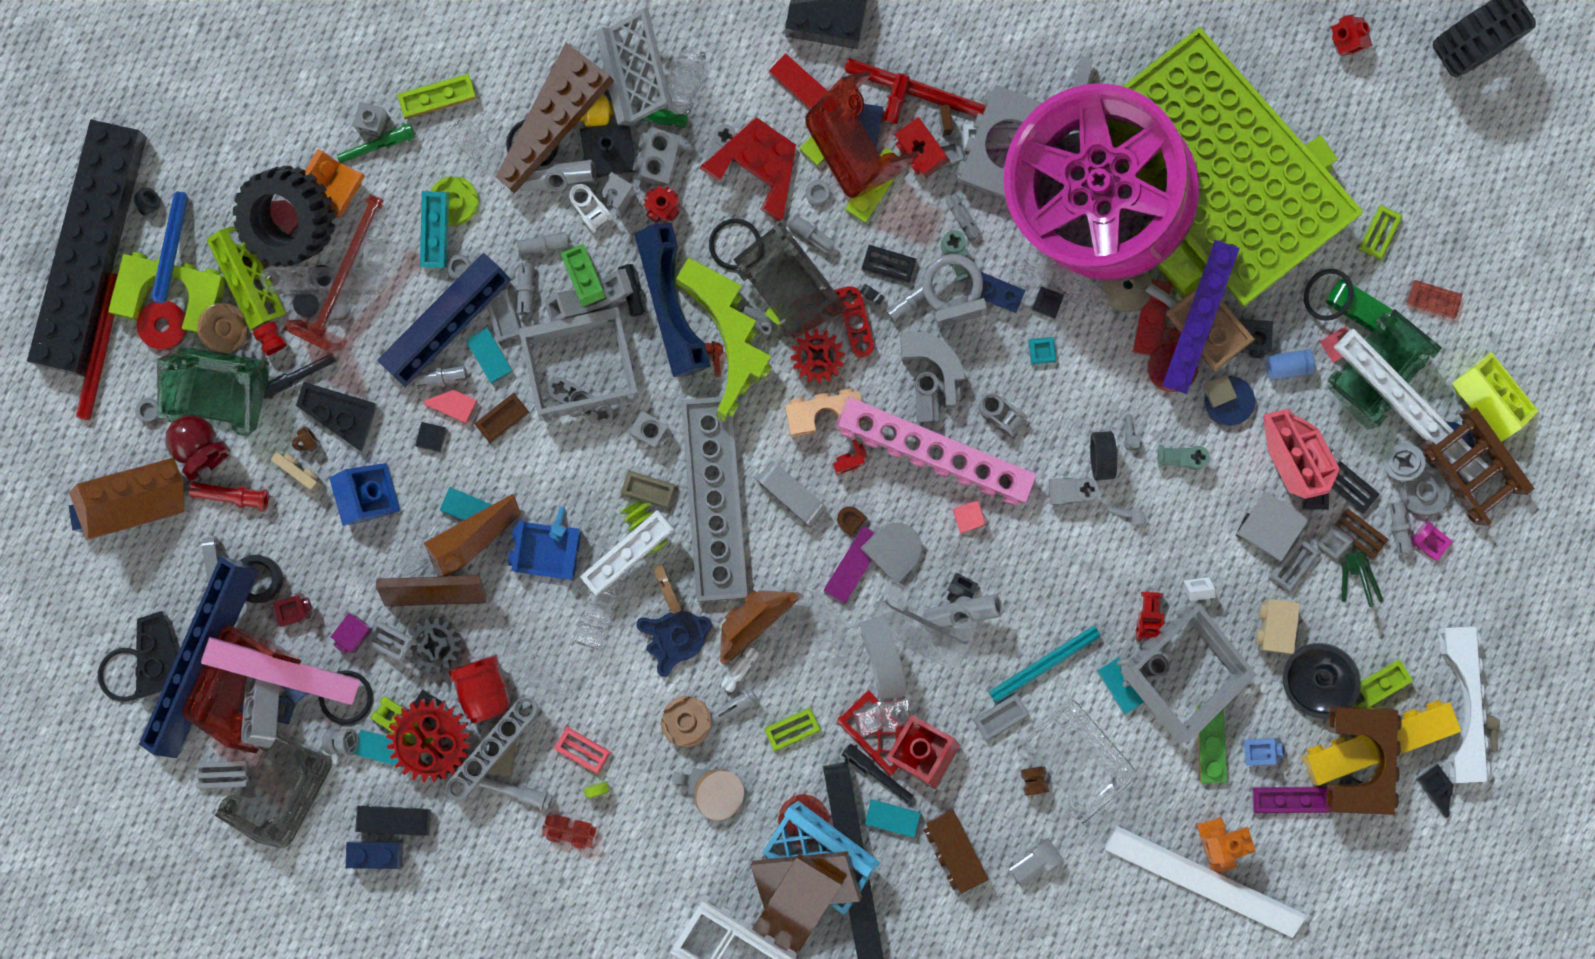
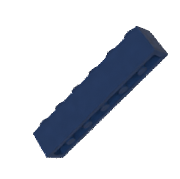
[377,252,512,388]

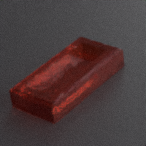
[1406,280,1463,319]

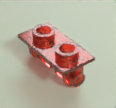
[542,814,597,849]

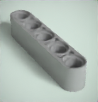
[445,697,539,801]

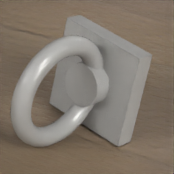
[922,254,987,328]

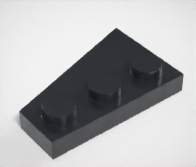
[296,382,377,452]
[134,611,177,700]

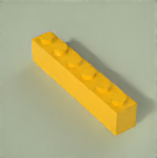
[1302,699,1461,785]

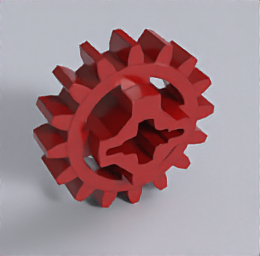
[790,329,845,385]

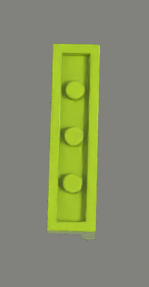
[206,226,286,330]

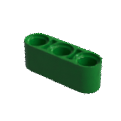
[1325,279,1401,340]

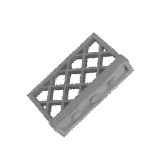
[595,8,671,127]

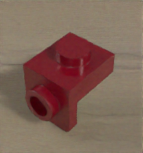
[273,593,312,627]

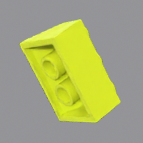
[1451,352,1539,442]

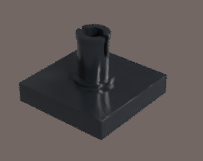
[580,123,635,177]

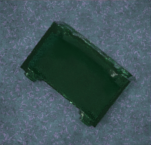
[1327,309,1442,430]
[157,348,269,435]

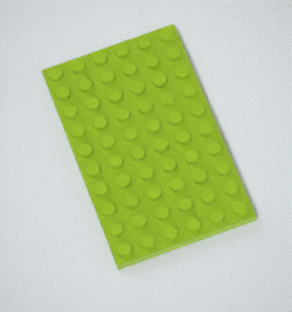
[1106,26,1364,308]

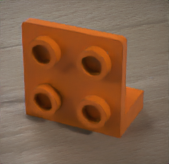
[305,149,365,218]

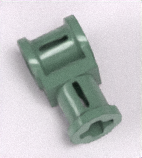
[940,230,971,282]
[1157,445,1210,470]

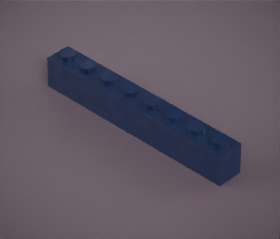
[139,556,258,758]

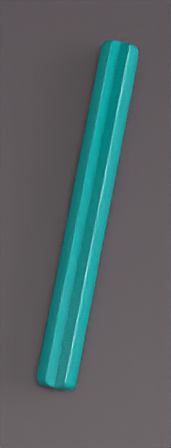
[989,626,1101,702]

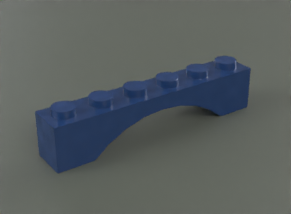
[634,223,711,378]

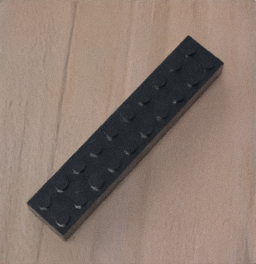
[27,119,147,377]

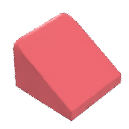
[1320,326,1348,362]
[952,501,985,533]

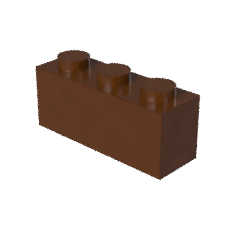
[923,809,989,894]

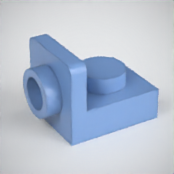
[1244,737,1286,766]

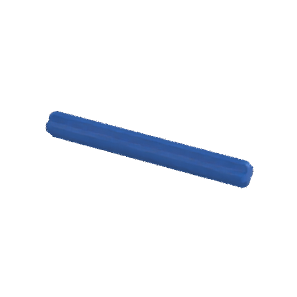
[152,191,188,304]

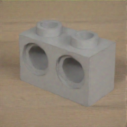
[633,127,680,187]

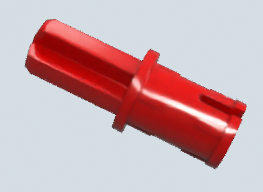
[882,73,910,124]

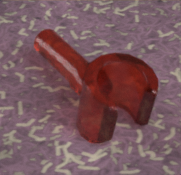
[705,341,724,377]

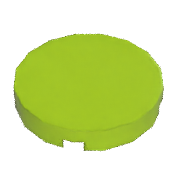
[430,176,479,226]

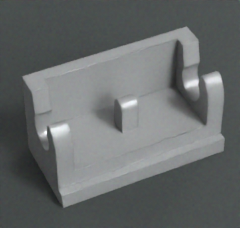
[602,172,636,219]

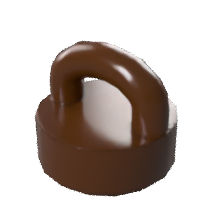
[292,426,320,452]

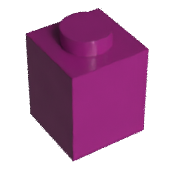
[330,613,373,654]

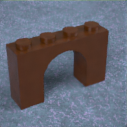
[1326,706,1402,815]

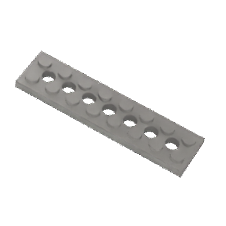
[681,396,748,602]

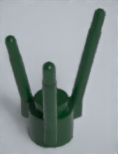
[1341,552,1383,608]

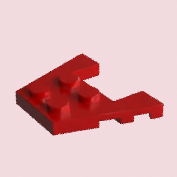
[699,117,796,221]

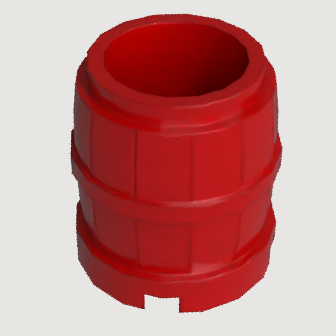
[448,655,511,723]

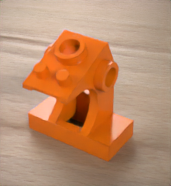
[1196,817,1256,873]

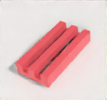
[554,726,611,774]

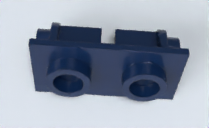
[970,271,1026,313]

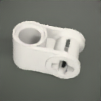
[569,184,613,234]

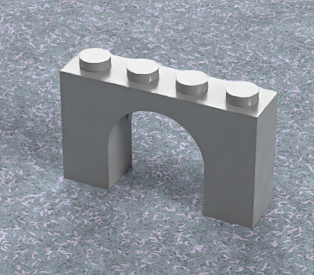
[956,85,1042,200]

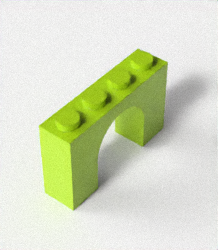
[108,252,227,334]

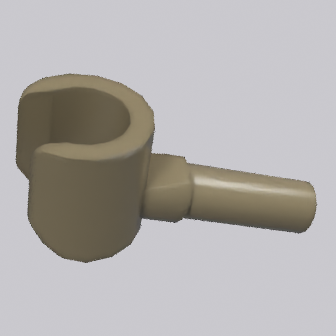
[1483,715,1501,752]

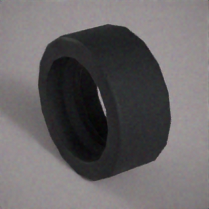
[1090,431,1117,480]
[240,555,283,603]

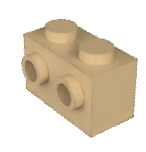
[1255,599,1300,655]

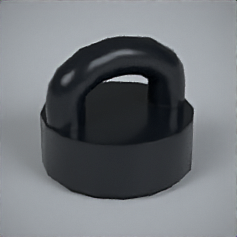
[134,187,161,216]

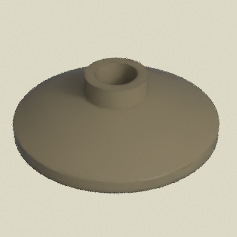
[1102,272,1152,312]

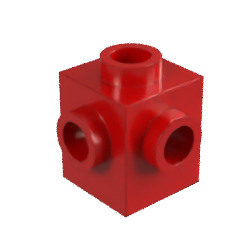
[1331,14,1373,55]
[644,185,681,223]

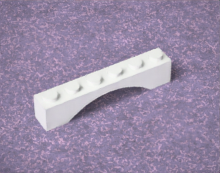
[1439,627,1490,783]

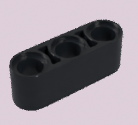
[355,805,431,836]

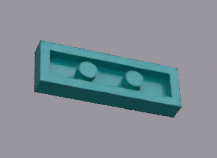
[420,191,449,268]

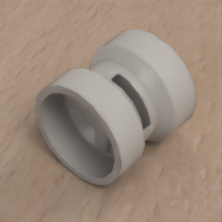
[322,729,359,755]

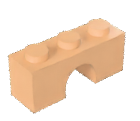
[785,388,866,437]

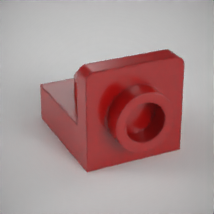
[833,439,868,476]

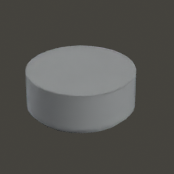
[806,180,831,206]
[447,254,472,280]
[135,398,162,424]

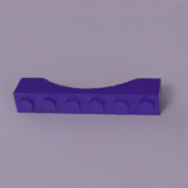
[1162,240,1240,394]

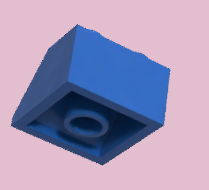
[329,463,400,526]

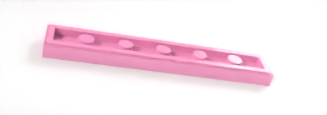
[201,637,360,705]

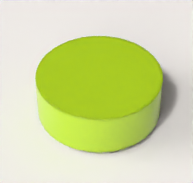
[583,781,610,798]

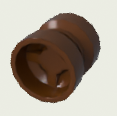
[1020,766,1050,796]

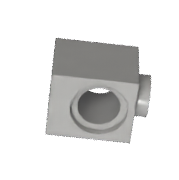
[353,102,389,138]
[629,411,670,450]

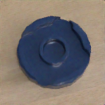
[1204,376,1255,427]

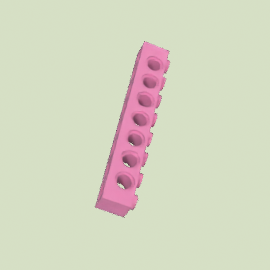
[835,397,1037,506]

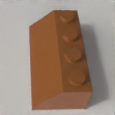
[69,458,184,540]

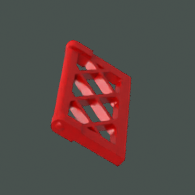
[836,690,904,776]

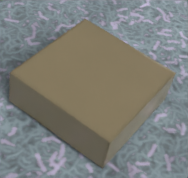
[1202,375,1237,408]

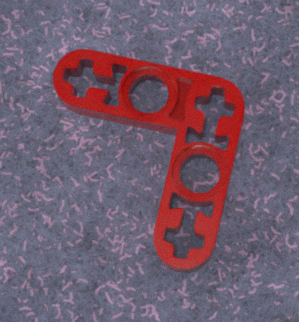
[790,286,874,358]

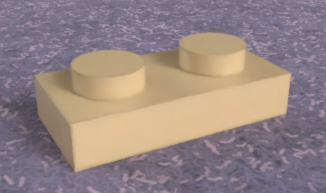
[271,452,322,492]

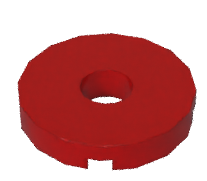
[136,301,187,351]

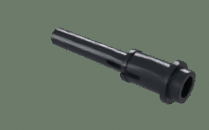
[258,353,337,399]
[841,743,914,803]

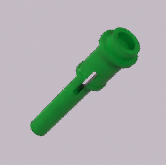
[337,123,416,163]

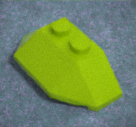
[1130,221,1206,300]

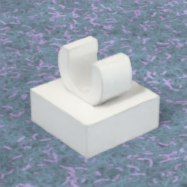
[1184,577,1215,606]

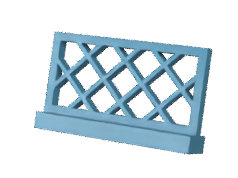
[762,801,881,915]

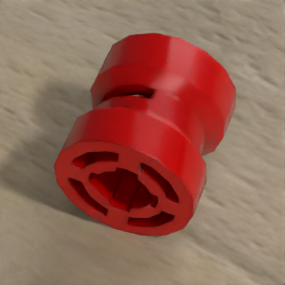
[253,322,287,356]

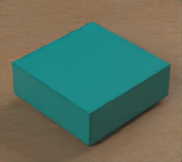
[1028,337,1056,365]

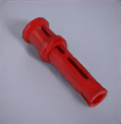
[189,481,269,512]

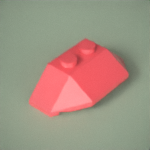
[1263,409,1340,499]

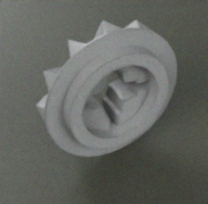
[1384,443,1426,483]

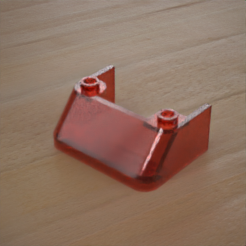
[805,71,919,198]
[183,626,302,754]

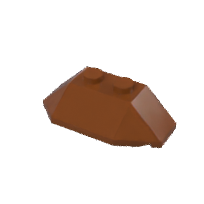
[720,590,803,665]

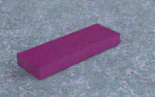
[823,525,875,604]
[1252,787,1331,813]

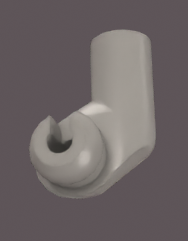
[741,305,773,336]

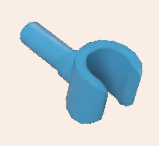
[549,507,567,542]

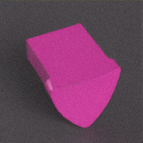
[1411,520,1453,561]

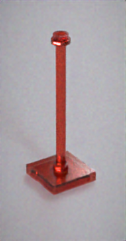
[283,194,384,352]

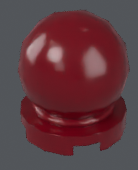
[165,415,231,480]

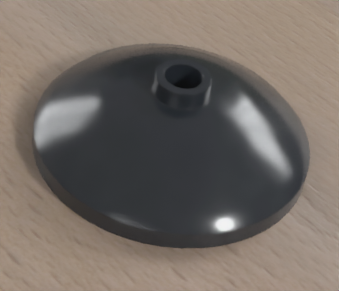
[1283,643,1361,719]

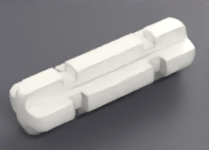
[721,646,759,692]

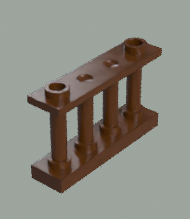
[1420,407,1535,526]

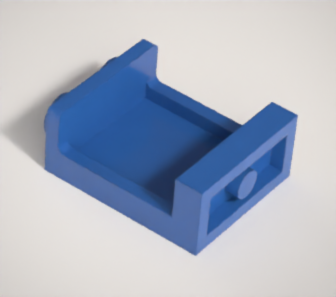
[508,520,582,581]

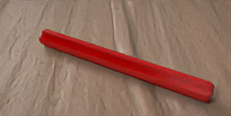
[844,58,986,117]
[76,273,118,420]

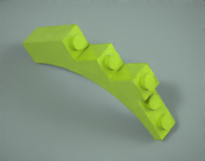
[676,257,772,422]

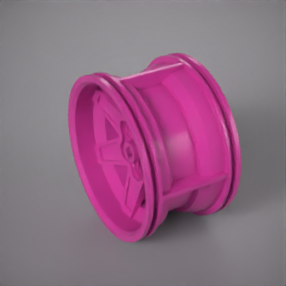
[1004,83,1200,280]

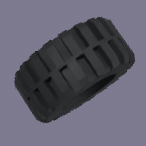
[1433,0,1536,78]
[233,166,336,267]

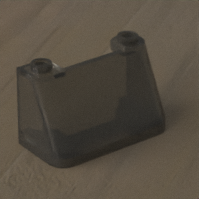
[733,222,848,339]
[215,728,332,849]

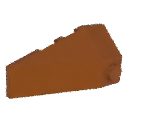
[424,494,521,577]

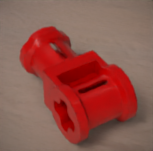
[1136,592,1165,642]

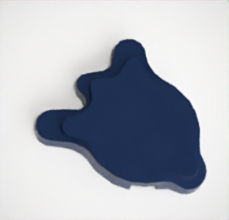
[636,610,712,677]

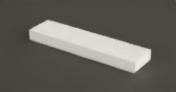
[580,510,675,596]

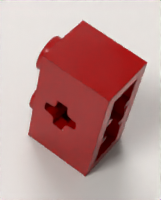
[894,116,950,178]

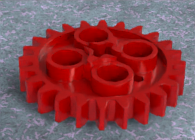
[386,698,472,783]

